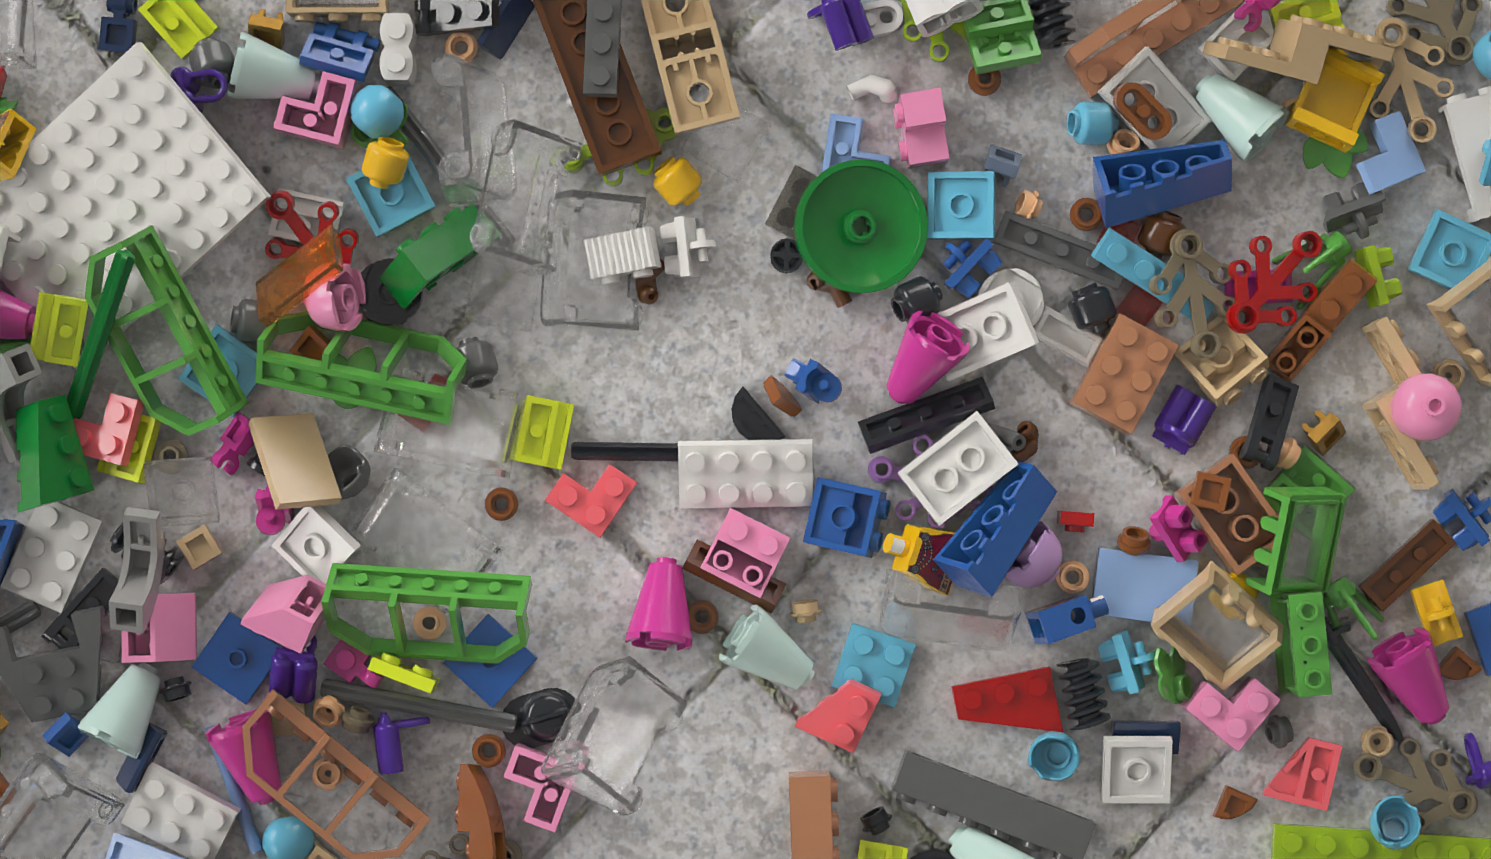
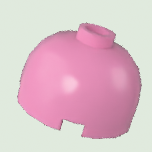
[303,264,366,331]
[1390,373,1462,441]

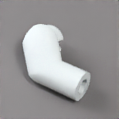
[847,75,897,104]

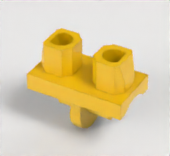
[1410,579,1463,647]

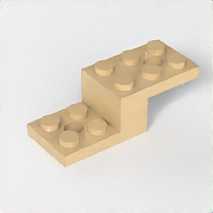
[641,0,740,135]
[1203,15,1394,84]
[1361,316,1440,490]

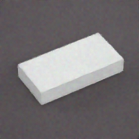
[1033,306,1104,368]

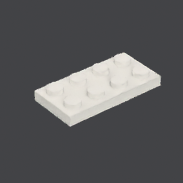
[678,439,813,509]

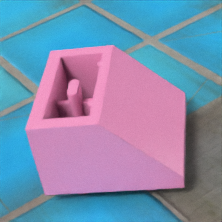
[700,508,790,598]
[241,575,326,654]
[121,593,197,663]

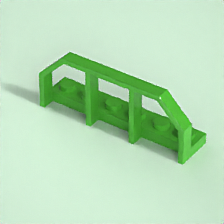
[85,225,249,436]
[255,311,467,425]
[321,563,532,664]

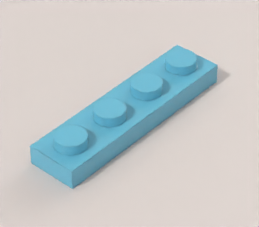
[1091,227,1215,320]

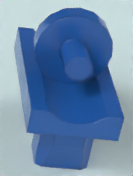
[943,238,1002,299]
[784,358,842,403]
[1433,488,1491,551]

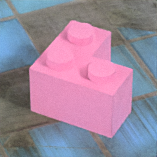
[273,72,360,150]
[892,87,950,169]
[1180,676,1281,752]
[504,743,581,833]

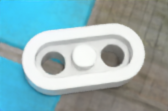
[862,0,903,37]

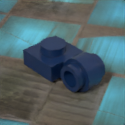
[98,0,138,54]

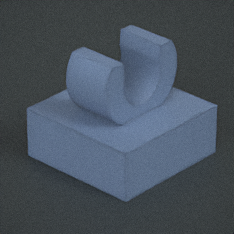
[984,144,1022,187]

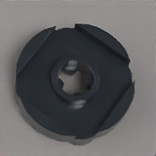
[359,258,423,325]

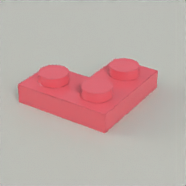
[74,393,144,467]
[545,464,638,538]

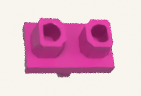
[255,484,295,535]
[1149,495,1208,562]

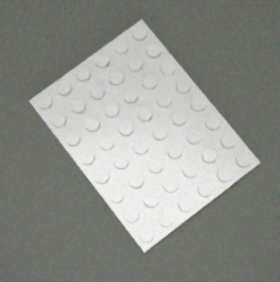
[0,42,271,369]

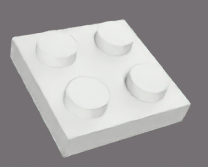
[271,506,361,584]
[1101,736,1173,803]

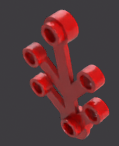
[265,190,359,286]
[1226,231,1322,334]

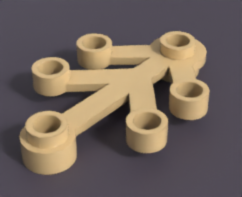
[1368,18,1454,143]

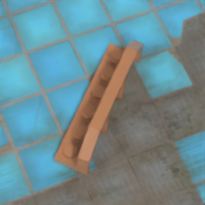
[1064,0,1245,99]
[242,688,431,859]

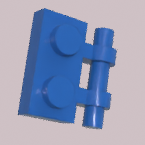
[299,21,381,82]

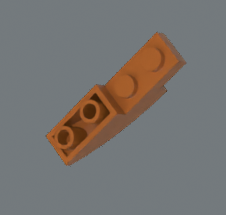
[1267,258,1377,382]
[455,764,507,859]

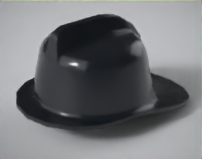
[503,688,580,748]

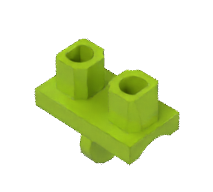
[1354,245,1403,309]

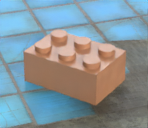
[1068,314,1179,435]
[1173,454,1292,575]
[789,770,840,859]

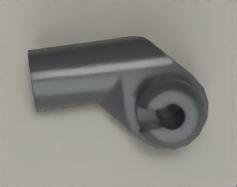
[988,423,1026,451]

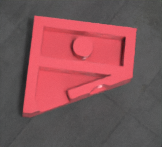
[795,679,882,753]

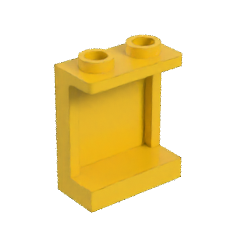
[1285,47,1385,153]

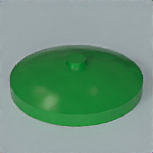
[794,159,928,294]

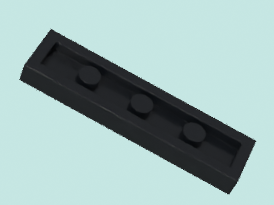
[858,377,995,454]

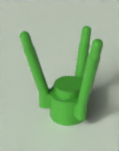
[1272,231,1352,310]
[1323,576,1384,640]

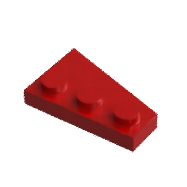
[951,666,1063,732]

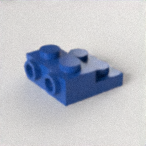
[803,477,891,558]

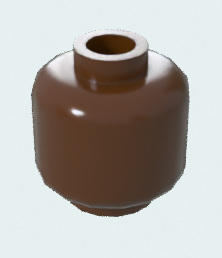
[1137,211,1186,260]

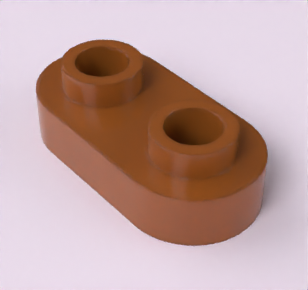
[1113,82,1172,140]

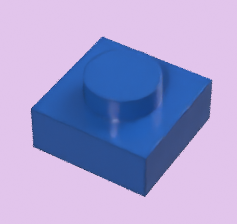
[42,712,89,757]

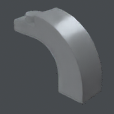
[0,343,43,463]
[109,507,165,634]

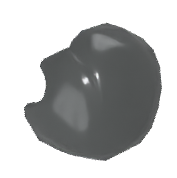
[328,445,371,500]

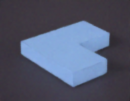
[1356,111,1426,195]
[822,113,891,172]

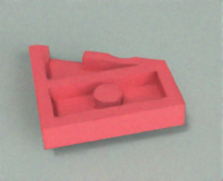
[1262,737,1342,811]

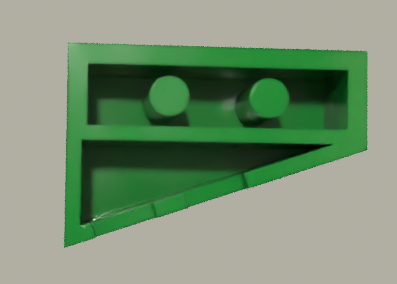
[379,203,498,309]
[16,394,95,513]

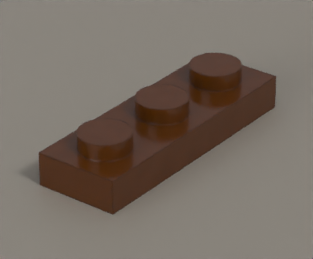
[1358,519,1456,611]
[682,539,786,614]

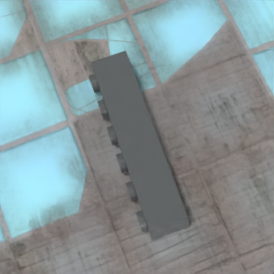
[891,749,1096,859]

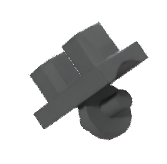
[1322,182,1386,239]

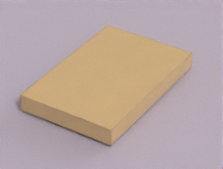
[248,413,342,510]

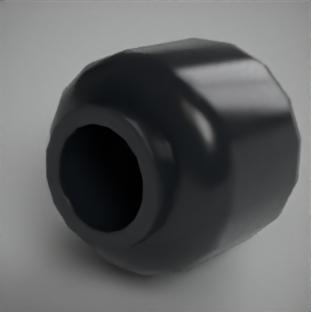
[891,276,943,323]
[1068,282,1117,334]

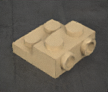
[1174,315,1270,408]

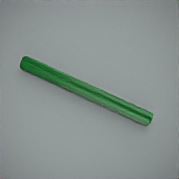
[67,249,135,419]

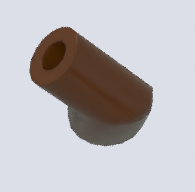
[635,258,665,305]
[806,272,852,308]
[1010,421,1039,463]

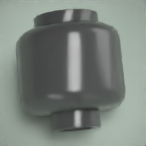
[189,38,235,89]
[230,299,280,344]
[456,337,498,389]

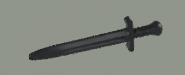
[1325,616,1403,743]

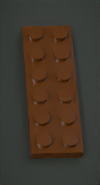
[533,0,662,177]

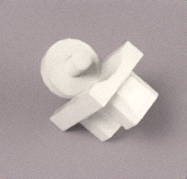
[660,216,717,278]

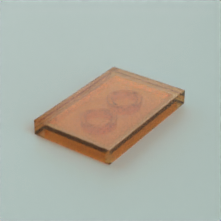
[256,225,344,327]

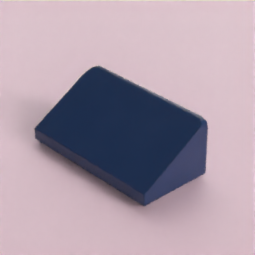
[477,0,535,60]
[1111,721,1181,754]
[116,722,168,794]

